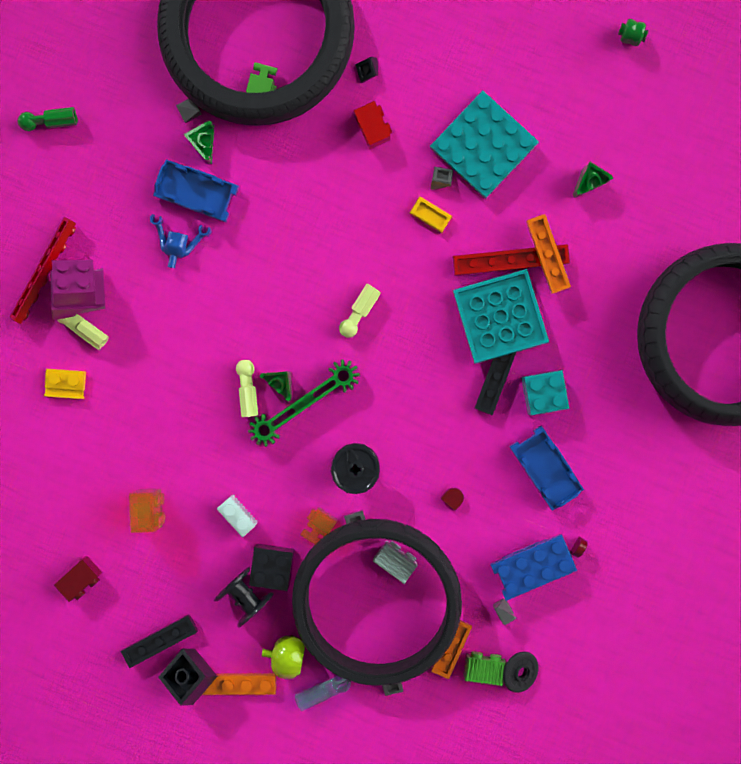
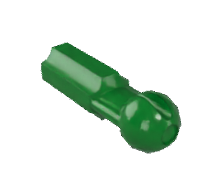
[18,107,78,131]

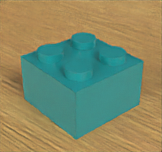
[521,370,569,415]

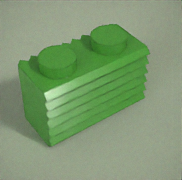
[463,651,506,686]

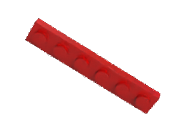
[10,216,76,324]
[453,244,570,276]

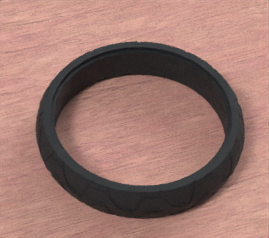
[292,519,462,686]

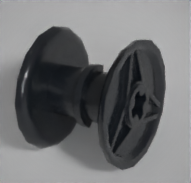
[331,443,380,494]
[213,567,274,628]

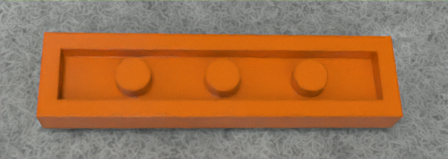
[526,214,571,294]
[202,673,276,695]

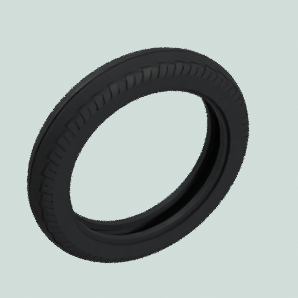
[157,0,354,126]

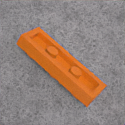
[431,620,472,679]

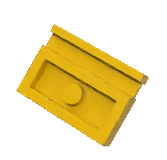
[44,369,86,399]

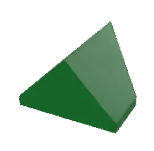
[184,121,214,164]
[573,162,613,198]
[260,372,292,402]

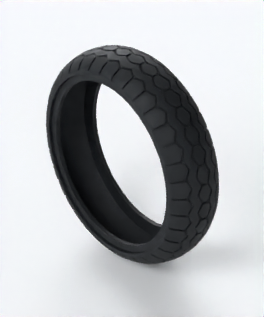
[637,243,741,426]

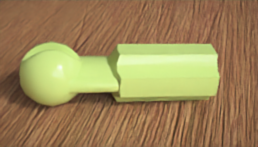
[339,284,381,338]
[57,314,109,350]
[236,360,258,417]

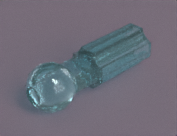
[295,675,351,711]

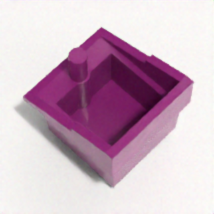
[51,260,105,320]

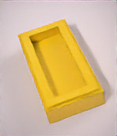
[410,197,452,233]

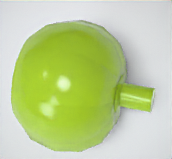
[262,635,305,679]

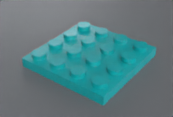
[430,91,539,199]
[453,269,549,364]

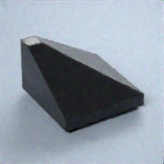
[355,57,378,83]

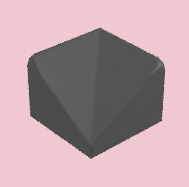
[493,598,516,625]

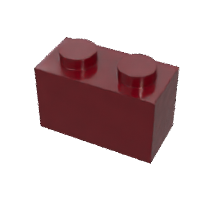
[54,556,102,602]

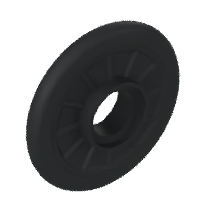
[503,652,538,693]

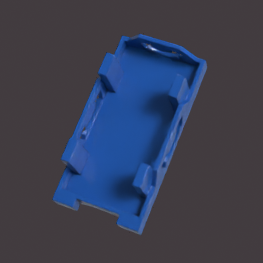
[153,159,239,222]
[509,426,584,511]
[490,534,577,601]

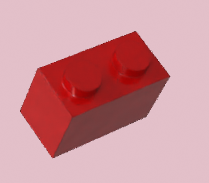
[354,101,392,149]

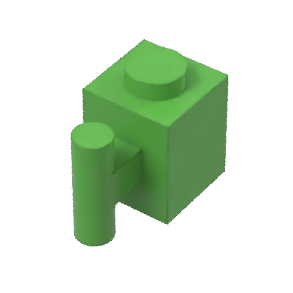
[246,62,278,93]

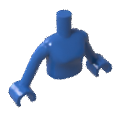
[150,214,211,268]

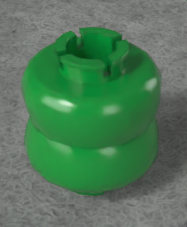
[618,19,648,46]

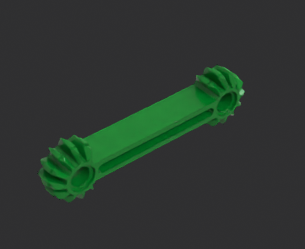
[248,360,360,447]

